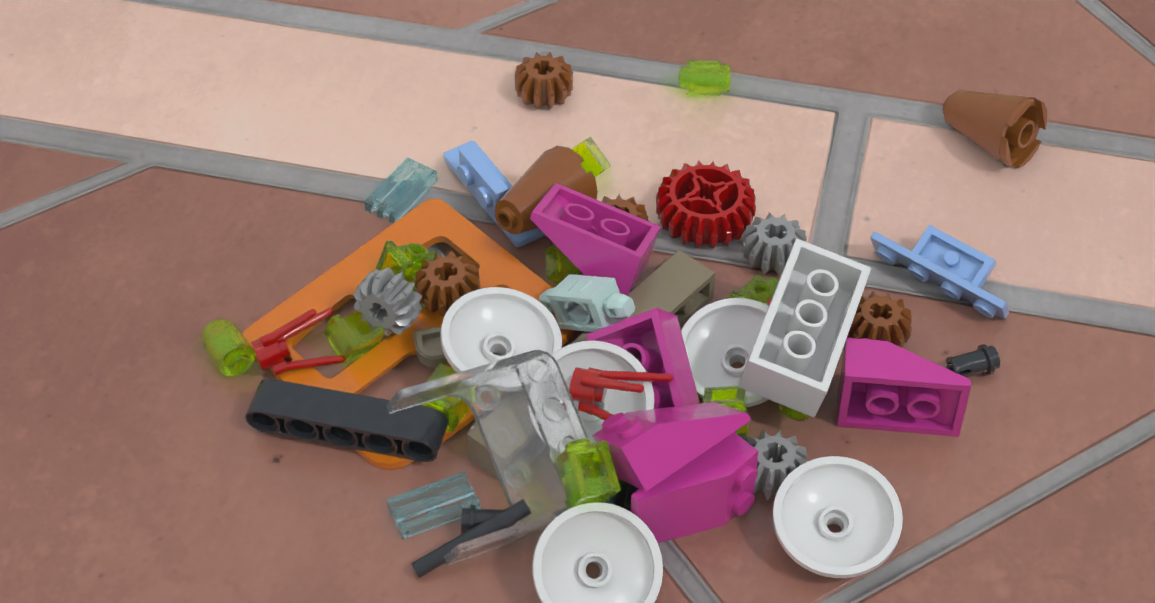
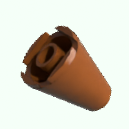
[943,90,1047,168]
[495,146,598,235]

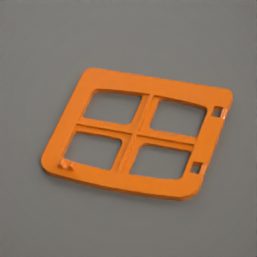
[241,198,576,470]

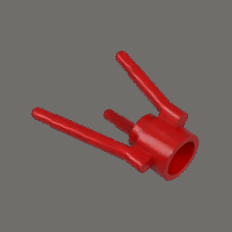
[251,308,345,375]
[568,367,673,421]

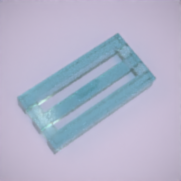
[364,158,438,224]
[387,471,481,539]

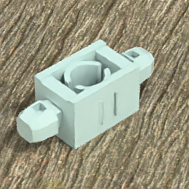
[539,274,635,332]

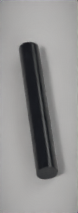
[411,499,532,578]

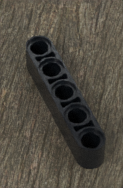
[245,379,449,462]

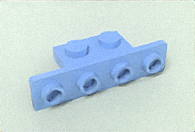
[444,141,545,247]
[870,225,1009,320]

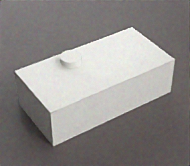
[738,238,871,418]

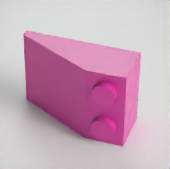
[530,183,661,296]
[837,338,971,437]
[592,402,751,492]
[631,432,759,543]

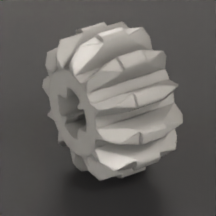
[742,212,807,276]
[353,267,422,336]
[748,429,808,501]

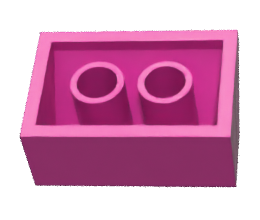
[586,308,700,409]

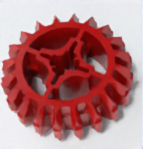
[656,160,756,249]

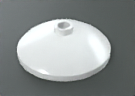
[440,287,562,392]
[681,298,769,408]
[529,341,654,463]
[773,456,903,578]
[532,502,663,603]

